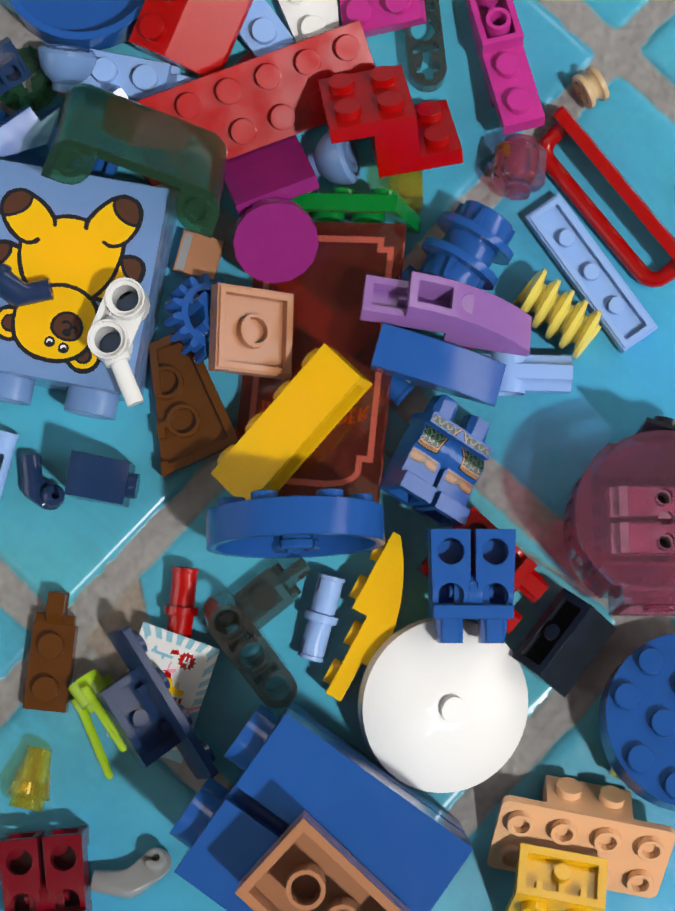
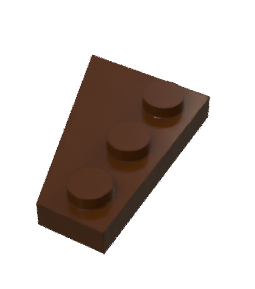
[149,332,239,478]

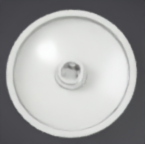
[358,618,528,793]

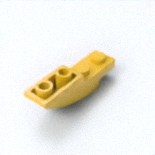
[323,532,403,702]

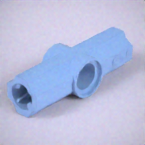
[478,351,573,396]

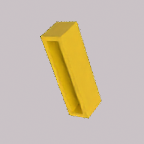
[211,343,373,500]

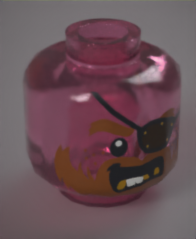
[491,134,547,200]

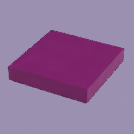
[218,135,320,217]

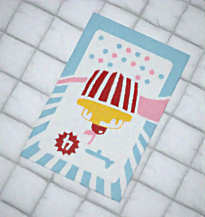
[106,621,220,764]

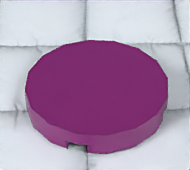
[232,197,319,284]

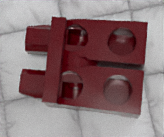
[0,826,92,911]

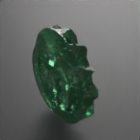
[0,45,58,112]

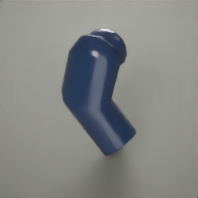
[0,263,54,307]
[20,454,65,510]

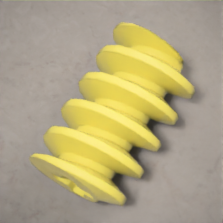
[513,268,604,359]

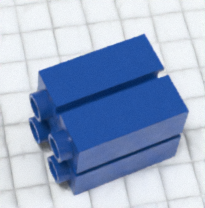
[169,701,474,911]

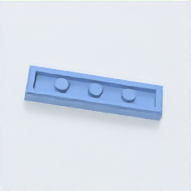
[524,193,658,353]

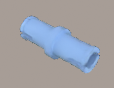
[297,572,345,663]

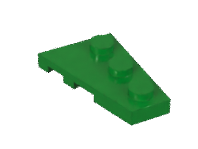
[290,187,421,233]

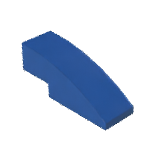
[371,323,506,407]

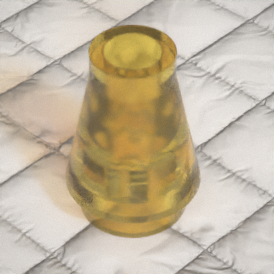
[7,746,53,812]

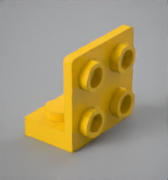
[505,843,608,911]

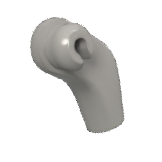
[91,847,172,899]

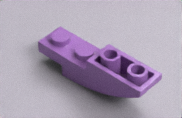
[360,271,532,357]

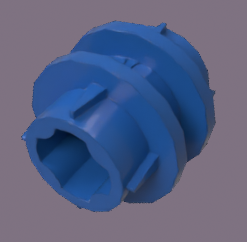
[419,200,516,290]

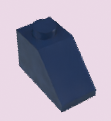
[64,450,140,507]

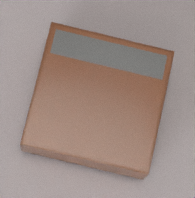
[173,230,225,283]

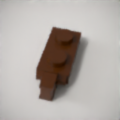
[23,591,79,713]

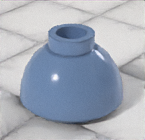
[37,44,97,93]
[307,131,360,185]

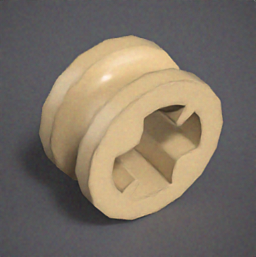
[571,66,610,109]

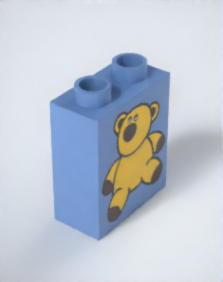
[0,160,178,420]

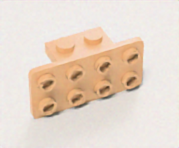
[487,775,675,898]

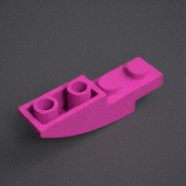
[465,0,545,135]

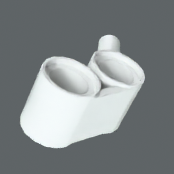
[87,277,150,407]

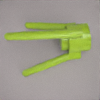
[68,669,127,780]

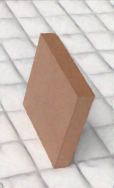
[208,282,294,380]

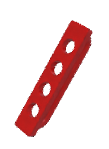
[537,106,675,288]

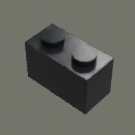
[511,588,616,698]

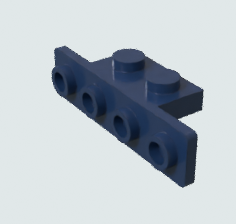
[95,626,219,779]

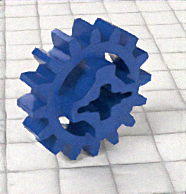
[164,274,224,364]

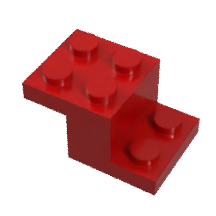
[318,65,463,178]

